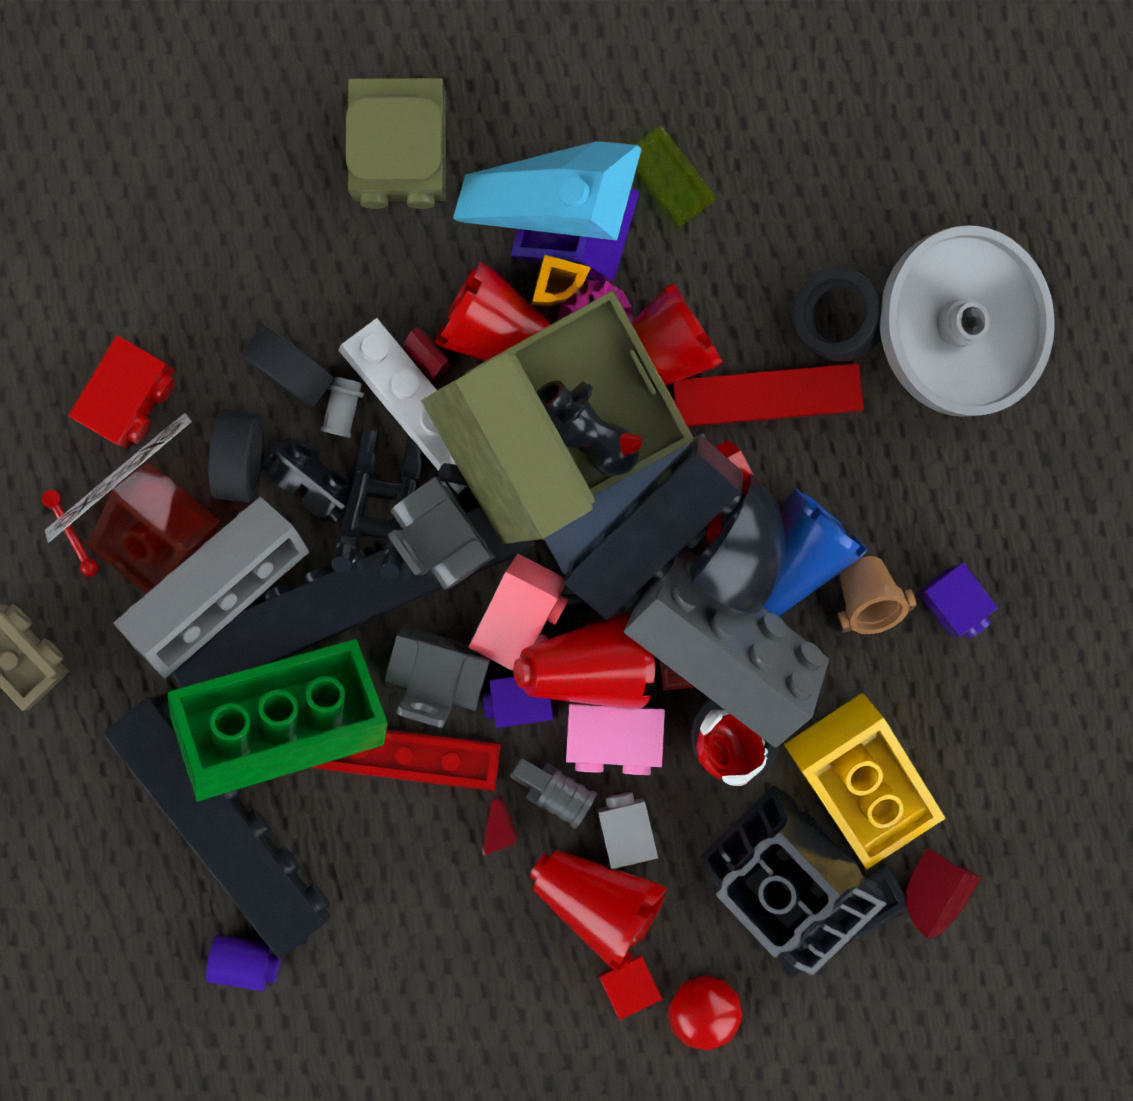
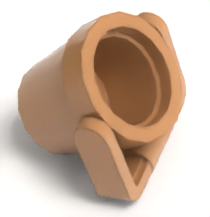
[837,556,916,634]

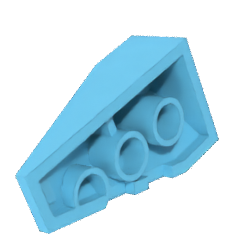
[453,141,641,240]

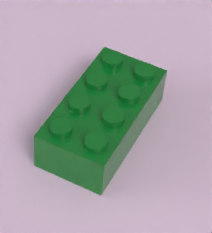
[168,639,388,802]

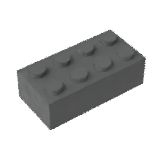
[623,546,829,748]

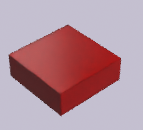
[599,954,662,1020]

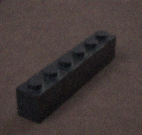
[102,696,331,960]

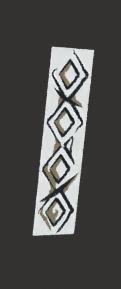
[45,413,192,543]

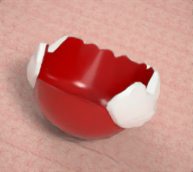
[696,709,768,786]

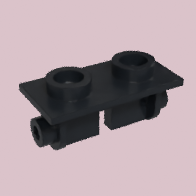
[262,438,352,525]

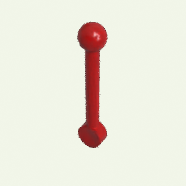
[42,490,99,577]

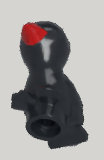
[536,380,642,476]

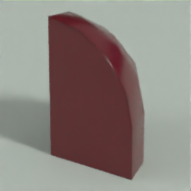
[906,848,981,939]

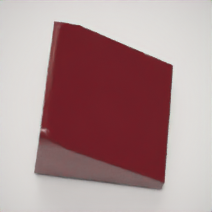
[401,327,452,384]
[482,795,518,856]

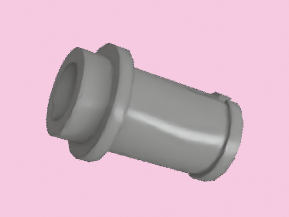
[321,377,364,438]

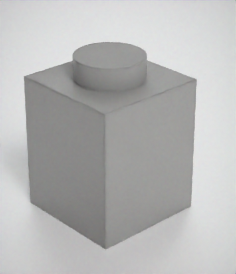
[598,792,658,869]

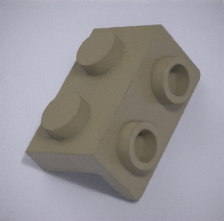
[0,604,70,711]

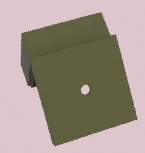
[420,290,694,544]

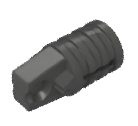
[510,759,597,829]

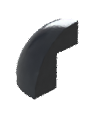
[690,474,786,613]

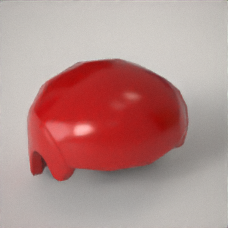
[668,975,743,1051]

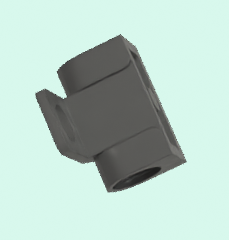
[388,477,496,591]
[385,625,491,727]

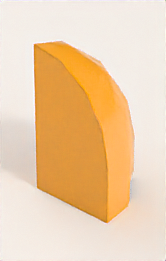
[531,255,591,306]

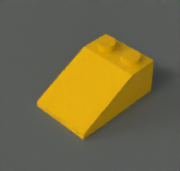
[784,693,945,870]

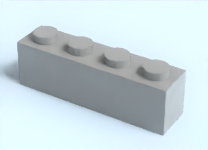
[113,497,309,679]

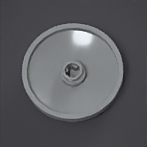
[880,226,1054,417]

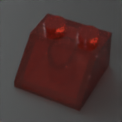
[88,462,221,594]

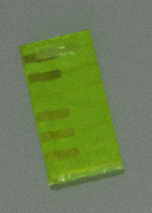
[634,125,716,228]

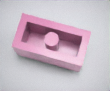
[566,703,665,775]

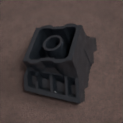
[701,786,887,976]

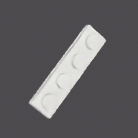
[339,318,468,494]

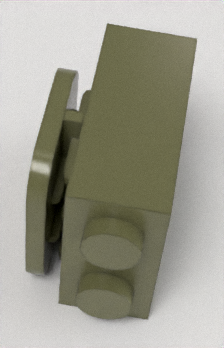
[346,78,446,209]

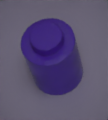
[206,935,281,992]

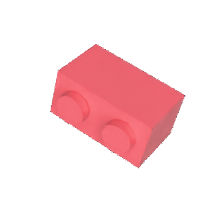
[468,554,568,671]

